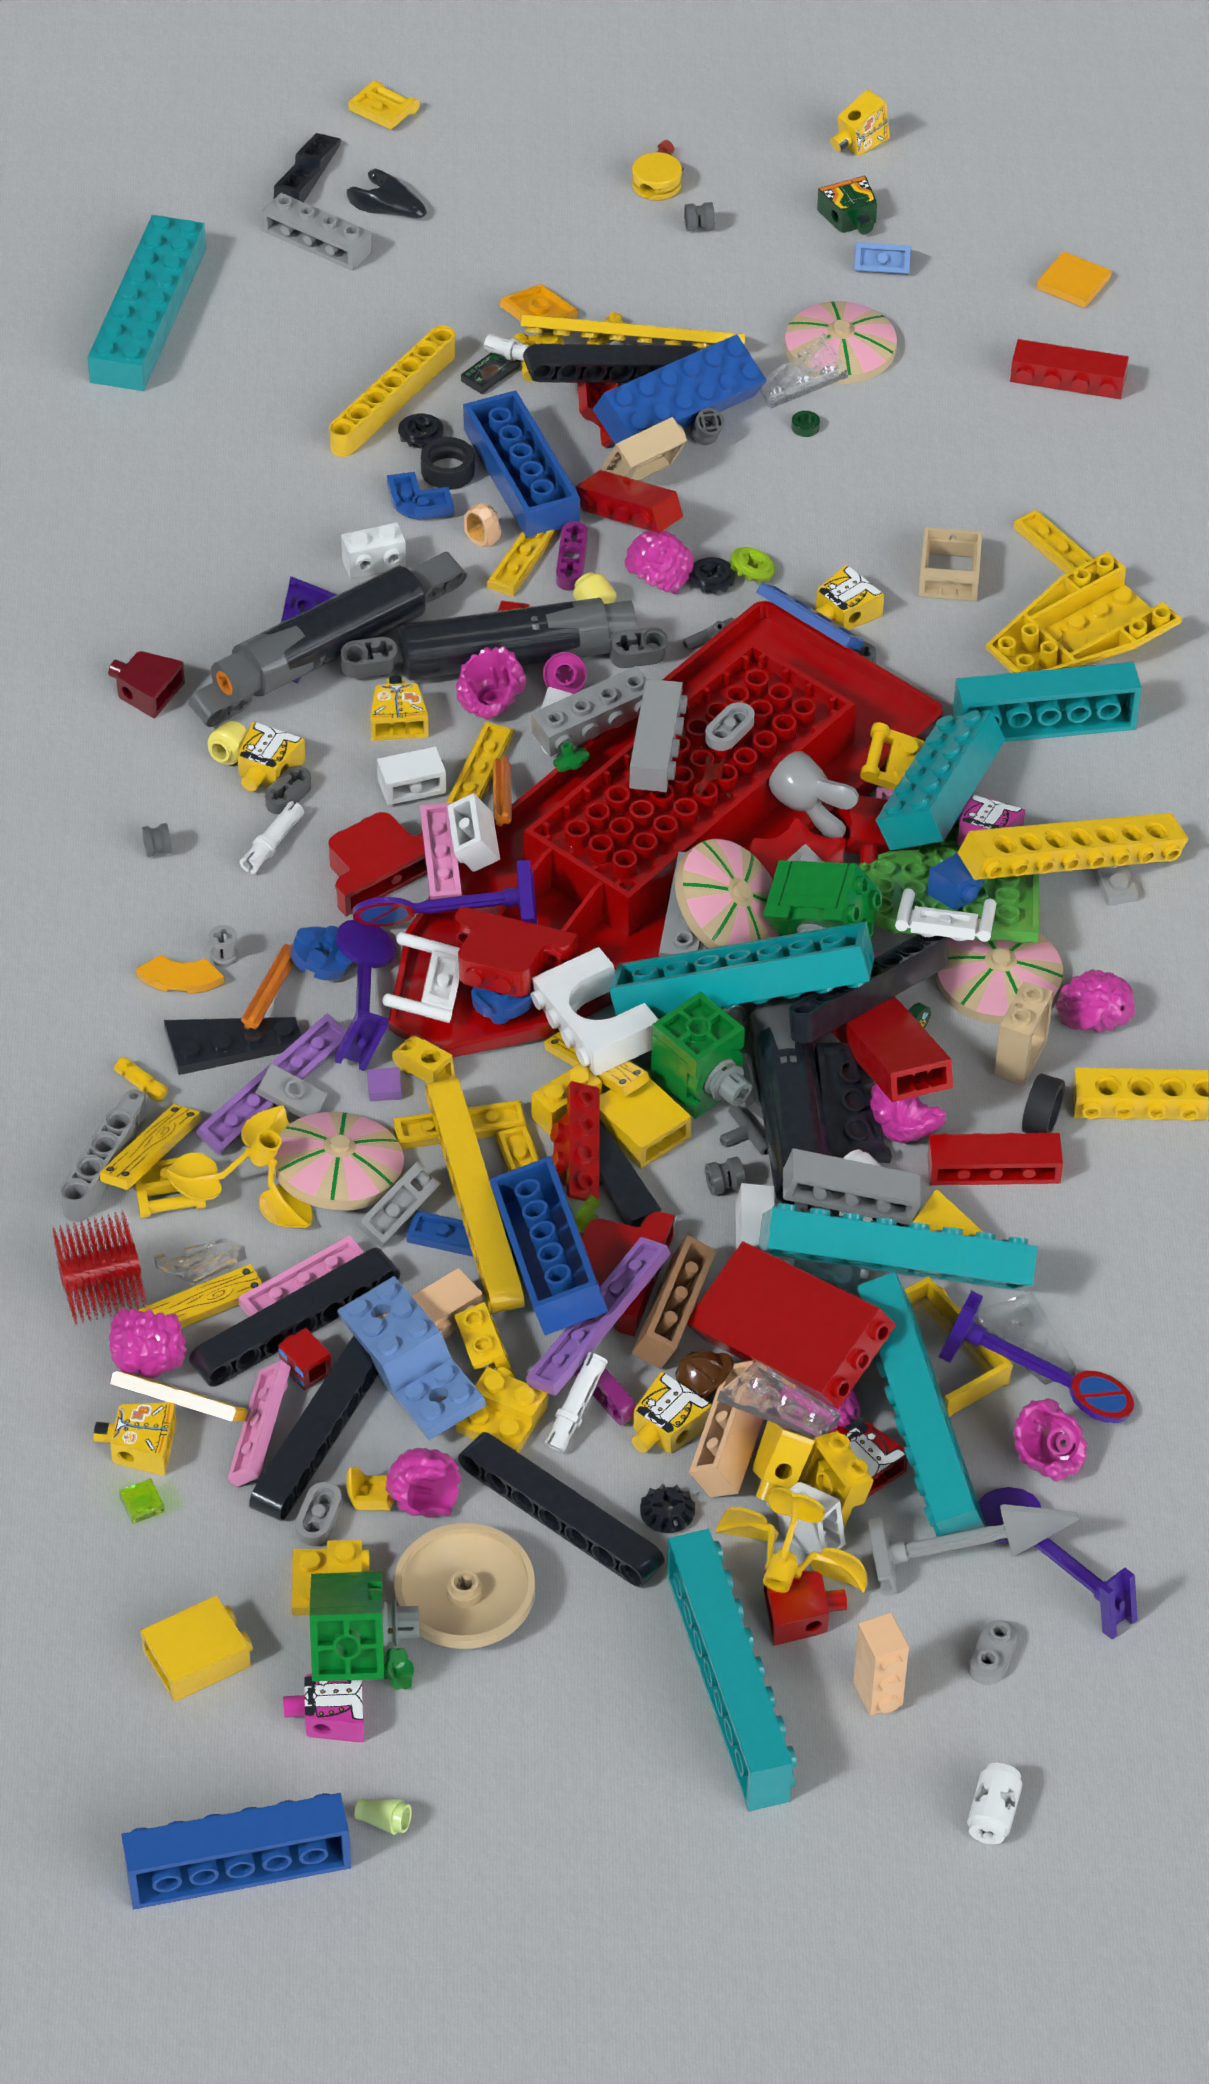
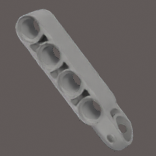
[60,1089,147,1222]

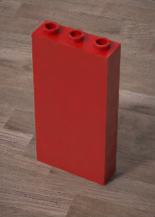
[687,1241,896,1409]

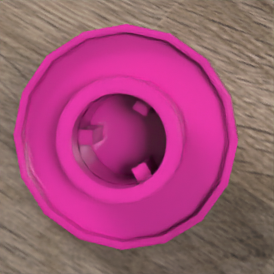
[543,652,587,694]

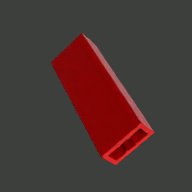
[832,996,953,1102]

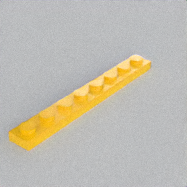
[519,314,745,348]

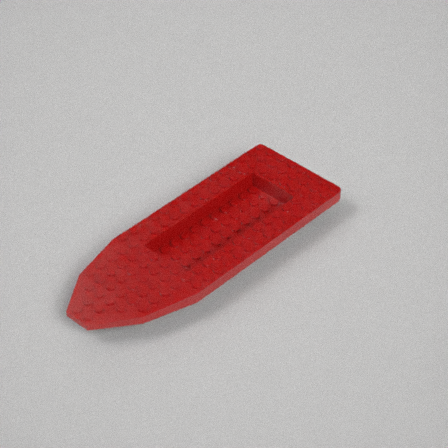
[388,601,943,1058]

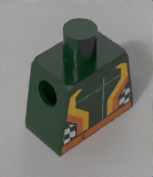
[817,175,877,235]

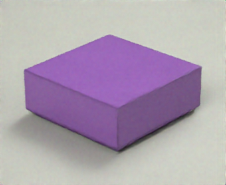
[367,1067,402,1101]

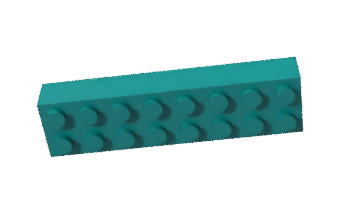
[87,215,207,392]
[609,922,875,1019]
[758,1203,1038,1291]
[857,1272,986,1537]
[667,1528,797,1812]

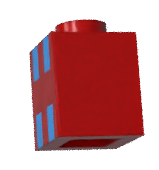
[278,1328,331,1391]

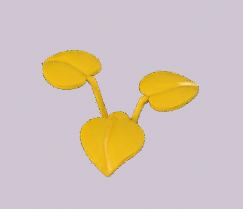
[166,1106,313,1228]
[715,1487,867,1593]

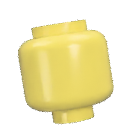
[573,572,617,604]
[207,721,248,765]

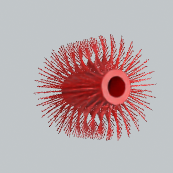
[52,1211,147,1325]

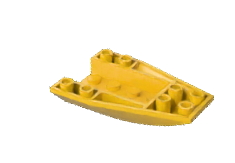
[985,551,1182,673]

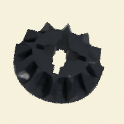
[398,413,444,449]
[689,557,735,595]
[640,1483,695,1533]

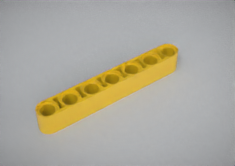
[329,325,456,457]

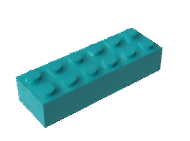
[952,662,1142,742]
[876,710,1005,851]

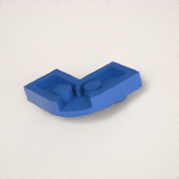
[387,472,454,519]

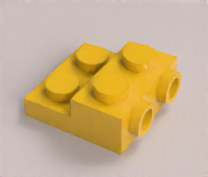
[455,1367,548,1453]
[797,1431,874,1528]
[291,1540,370,1616]

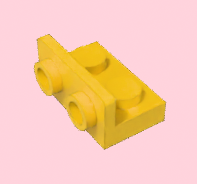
[455,1302,515,1375]

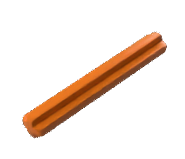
[493,756,512,827]
[241,943,294,1030]

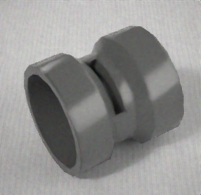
[684,202,715,231]
[691,408,724,445]
[705,1157,746,1196]

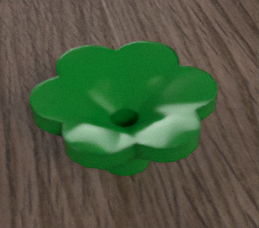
[553,742,590,772]
[384,1648,414,1690]

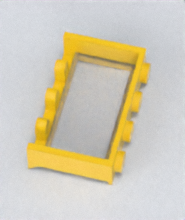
[905,1276,1013,1418]

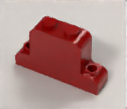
[328,812,427,917]
[455,906,579,997]
[580,1212,675,1337]

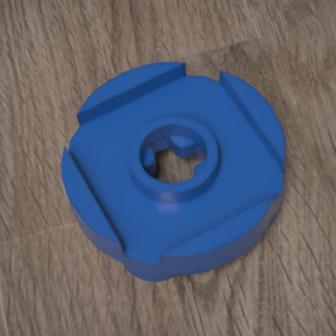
[290,926,352,981]
[471,987,534,1024]

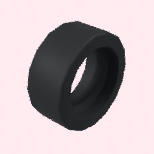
[420,437,475,490]
[1022,1073,1065,1133]

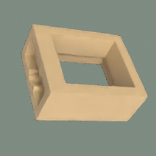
[601,417,688,481]
[918,527,983,601]
[994,981,1054,1086]

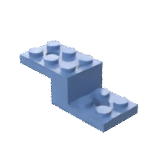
[337,1276,487,1440]

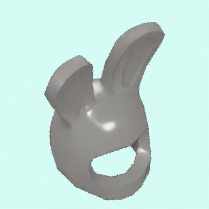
[769,751,859,838]

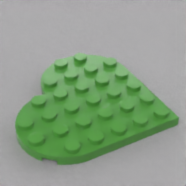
[859,820,1039,943]

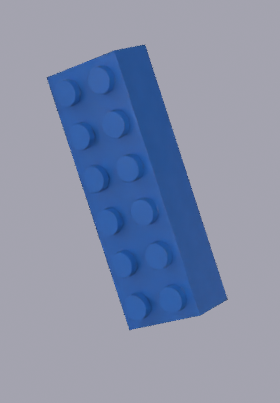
[593,334,767,445]
[463,390,580,538]
[489,1156,608,1335]
[121,1793,351,1910]

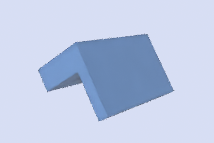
[854,242,911,274]

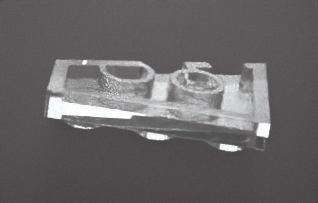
[760,333,848,409]
[975,1292,1076,1385]
[717,1361,841,1438]

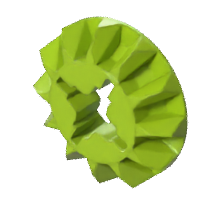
[729,547,775,584]

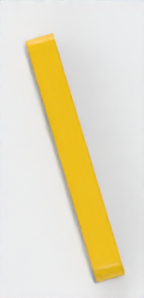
[425,1077,524,1314]

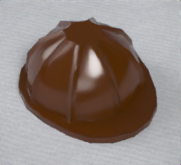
[675,1350,733,1398]

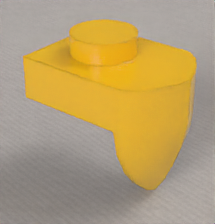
[346,1467,395,1511]

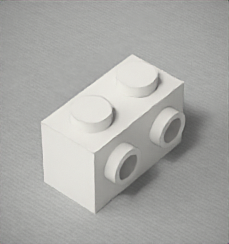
[341,523,406,579]
[377,746,446,805]
[447,793,500,872]

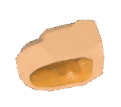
[464,502,502,547]

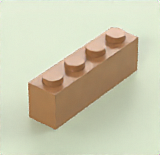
[631,1235,717,1369]

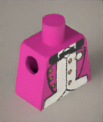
[957,794,1025,847]
[283,1673,364,1742]

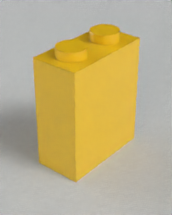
[600,1078,691,1169]
[140,1595,253,1702]

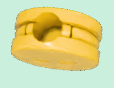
[632,152,682,201]

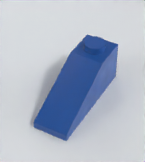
[927,853,986,911]

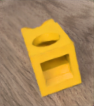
[392,1036,455,1083]

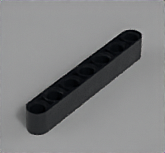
[523,344,701,383]
[788,934,948,1043]
[189,1247,401,1387]
[249,1335,378,1521]
[458,1432,665,1587]

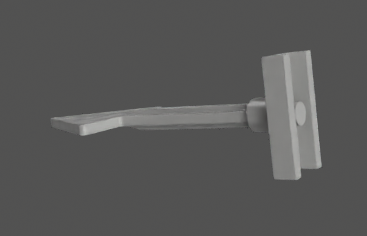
[868,1504,1079,1596]

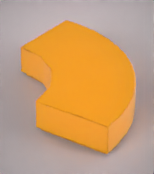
[136,954,225,994]

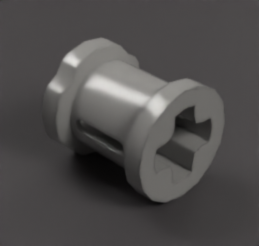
[209,925,238,967]

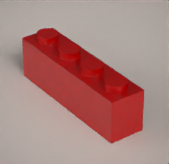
[1010,339,1129,399]
[575,470,683,534]
[927,1132,1063,1186]

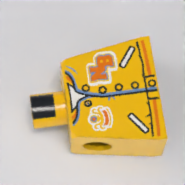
[830,89,890,155]
[370,675,429,741]
[93,1402,177,1476]

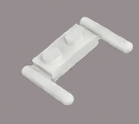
[895,889,996,942]
[382,932,460,1023]

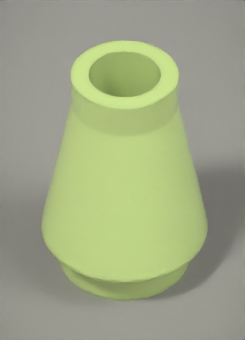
[355,1798,412,1835]

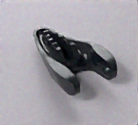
[347,168,427,218]

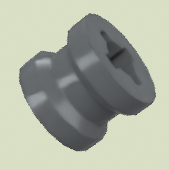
[142,823,172,857]

